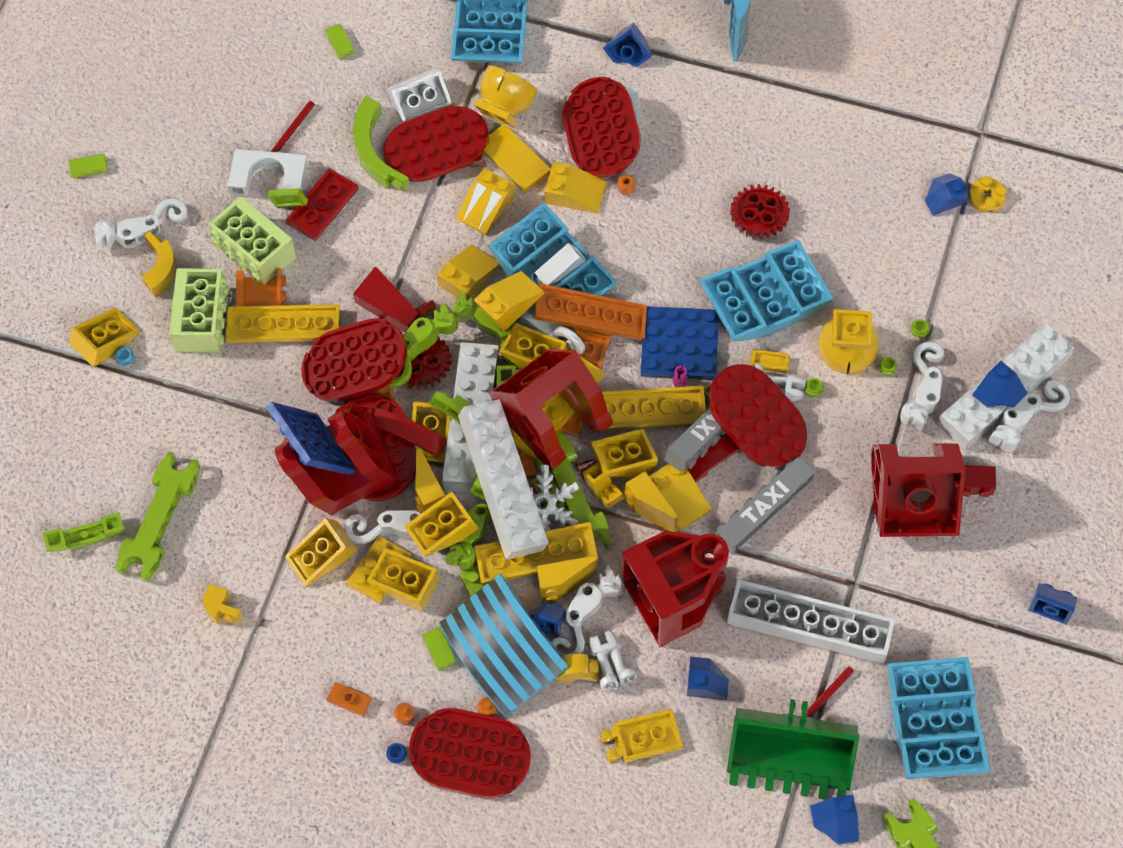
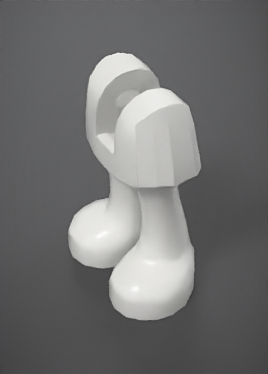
[755,363,806,403]
[590,630,637,690]

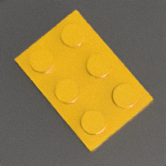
[346,536,412,604]

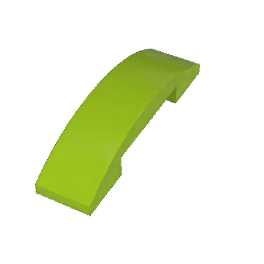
[42,512,125,552]

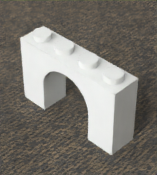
[228,148,309,197]

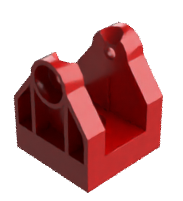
[489,349,613,470]
[275,401,397,515]
[871,443,966,537]
[622,531,729,647]

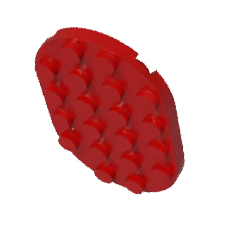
[562,77,641,178]
[383,106,489,182]
[301,318,407,402]
[709,364,807,469]
[345,394,416,502]
[409,708,531,799]

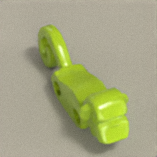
[452,291,521,369]
[387,303,458,387]
[446,503,492,570]

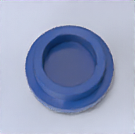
[386,743,407,764]

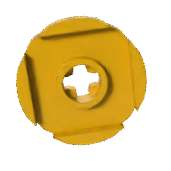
[969,176,1007,212]

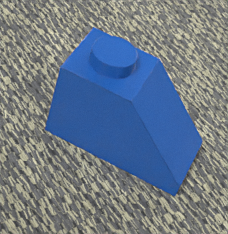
[603,22,652,66]
[925,173,969,215]
[972,361,1027,408]
[528,603,566,637]
[687,656,729,700]
[810,795,859,844]

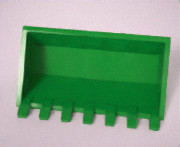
[727,699,860,800]

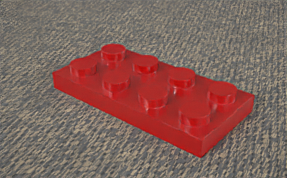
[286,168,359,241]

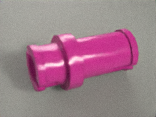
[673,366,688,387]

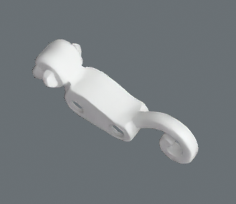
[94,198,188,250]
[520,304,585,355]
[900,342,944,432]
[988,380,1070,452]
[345,510,421,545]
[552,565,623,656]

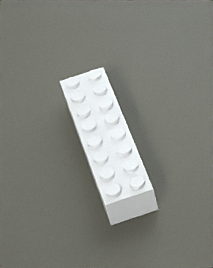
[938,323,1074,451]
[442,342,499,492]
[458,399,549,560]
[727,579,895,664]

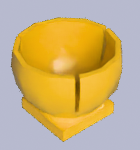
[475,65,538,128]
[818,309,880,375]

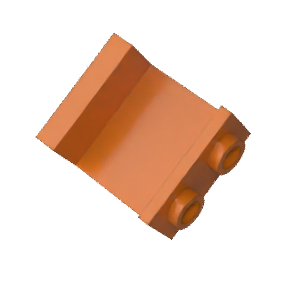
[236,268,286,307]

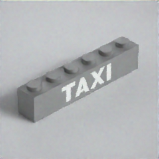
[664,408,727,473]
[716,457,815,555]

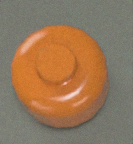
[617,175,635,195]
[477,697,498,716]
[394,703,415,725]

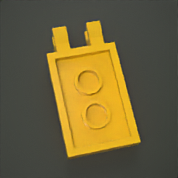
[600,709,684,763]

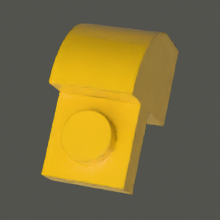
[582,462,624,509]
[203,584,243,625]
[553,654,599,683]

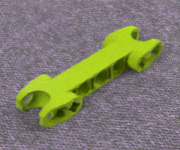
[535,429,612,549]
[115,452,200,582]
[883,798,939,848]

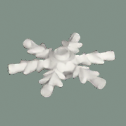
[530,465,580,531]

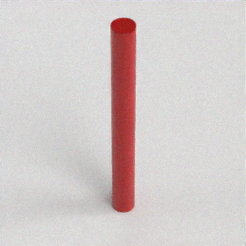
[270,101,315,152]
[806,666,854,717]

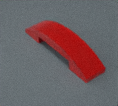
[373,408,446,456]
[687,435,742,483]

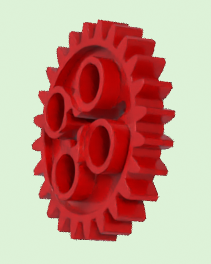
[730,184,790,240]
[396,336,452,390]

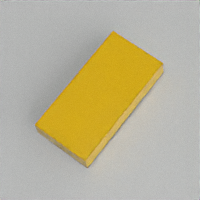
[750,349,790,374]

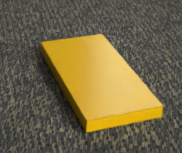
[483,124,551,193]

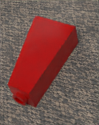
[353,267,420,333]

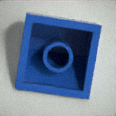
[1028,583,1077,625]

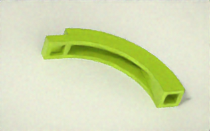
[353,96,410,192]
[429,390,486,501]

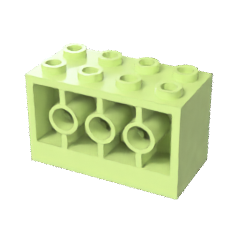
[209,196,296,285]
[169,268,230,353]

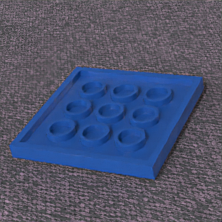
[641,306,719,380]
[266,402,356,475]

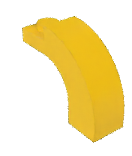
[141,231,177,297]

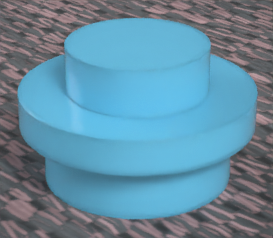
[115,348,134,366]

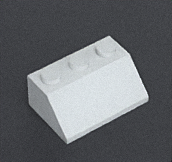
[387,68,452,123]

